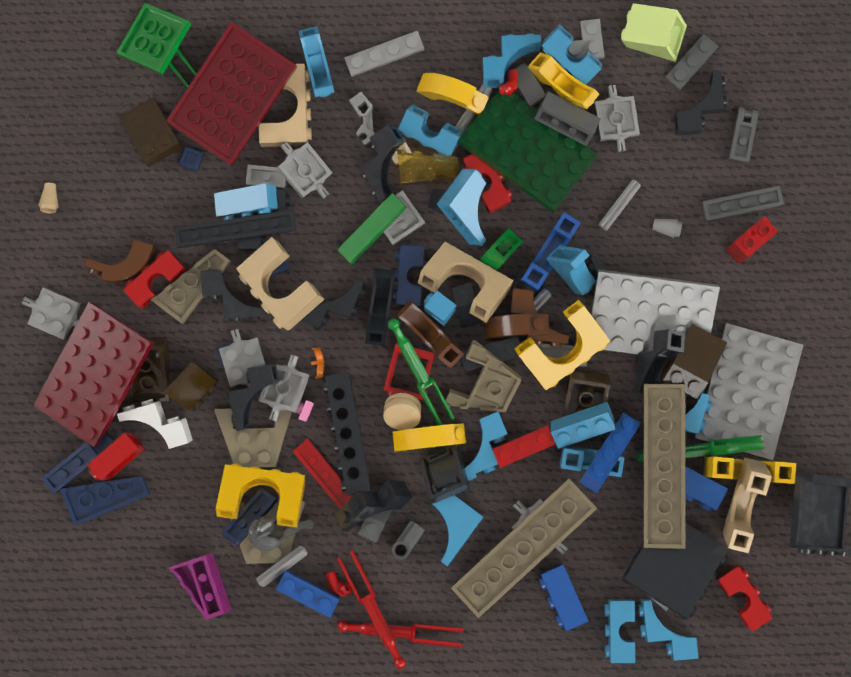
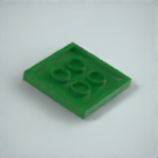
[116,3,192,75]

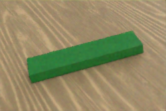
[338,193,407,264]

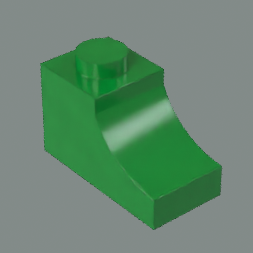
[479,228,523,271]

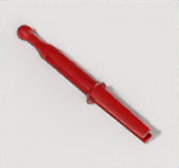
[337,550,406,669]
[337,620,464,648]

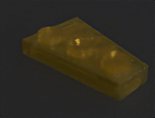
[397,149,459,183]

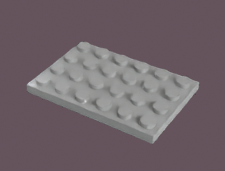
[591,269,720,354]
[694,323,803,460]

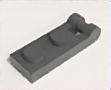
[728,106,759,164]

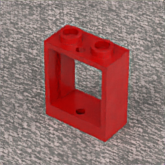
[725,216,778,264]
[384,343,435,401]
[88,433,145,480]

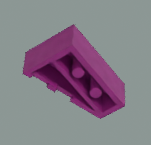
[169,552,232,620]

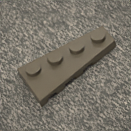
[151,249,231,324]

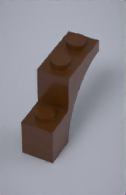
[509,288,569,348]
[397,300,464,368]

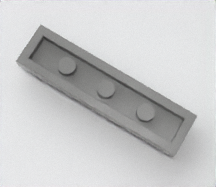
[344,31,424,77]

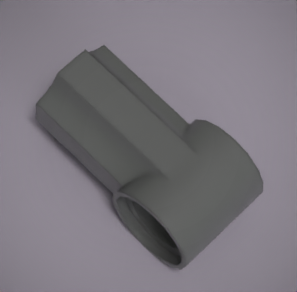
[392,520,425,559]

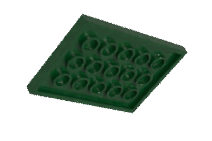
[458,91,598,213]

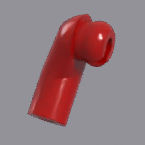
[499,70,518,96]
[326,571,351,596]

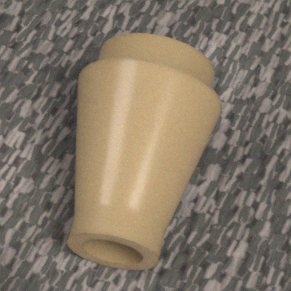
[38,183,59,213]

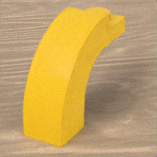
[416,73,489,115]
[392,423,466,451]

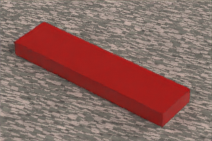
[293,439,354,509]

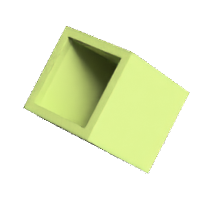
[621,3,687,62]

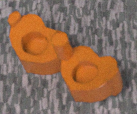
[311,347,325,379]

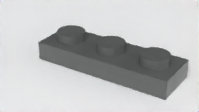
[665,34,719,91]

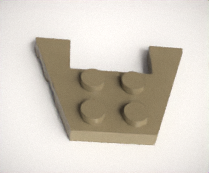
[445,340,521,412]
[215,408,292,468]
[231,501,305,564]

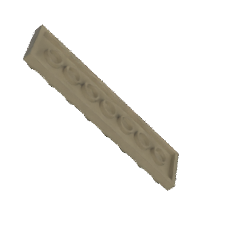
[644,384,685,549]
[451,478,597,618]

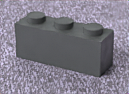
[534,91,601,146]

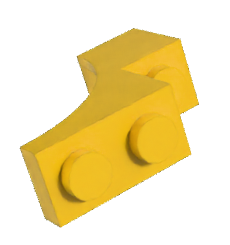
[528,52,599,109]

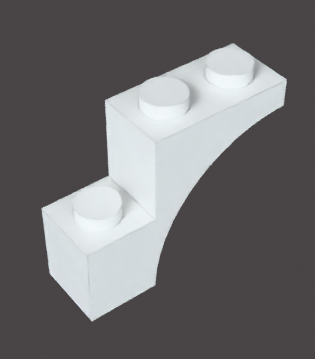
[117,399,193,449]

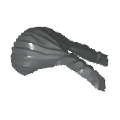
[248,495,314,551]

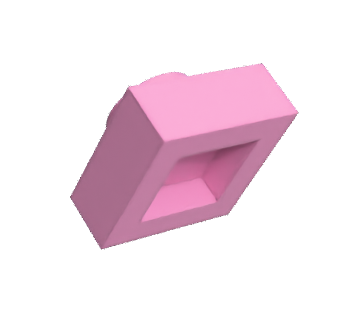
[297,400,314,422]

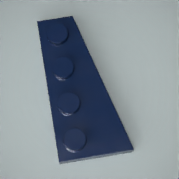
[60,476,151,526]

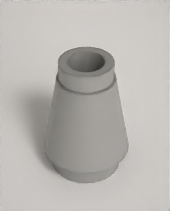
[652,219,683,238]

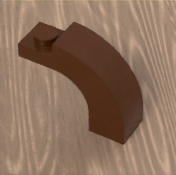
[84,240,156,283]
[484,314,549,340]

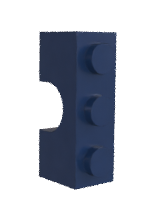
[393,245,425,308]

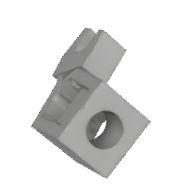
[349,92,375,146]

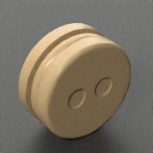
[383,393,421,430]

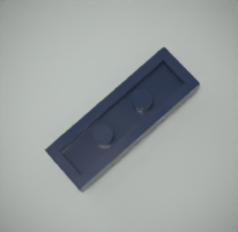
[42,442,99,494]
[221,488,277,547]

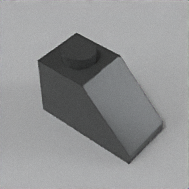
[358,510,392,542]

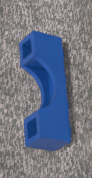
[520,213,581,293]
[579,413,641,493]

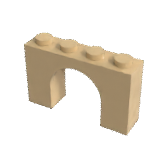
[259,64,312,147]
[236,237,325,331]
[418,242,513,323]
[722,457,772,553]

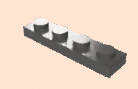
[701,186,784,222]

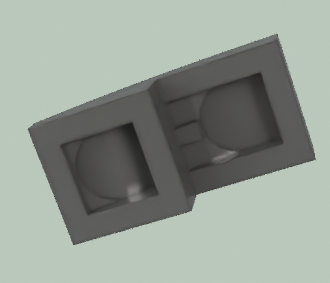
[513,63,546,107]

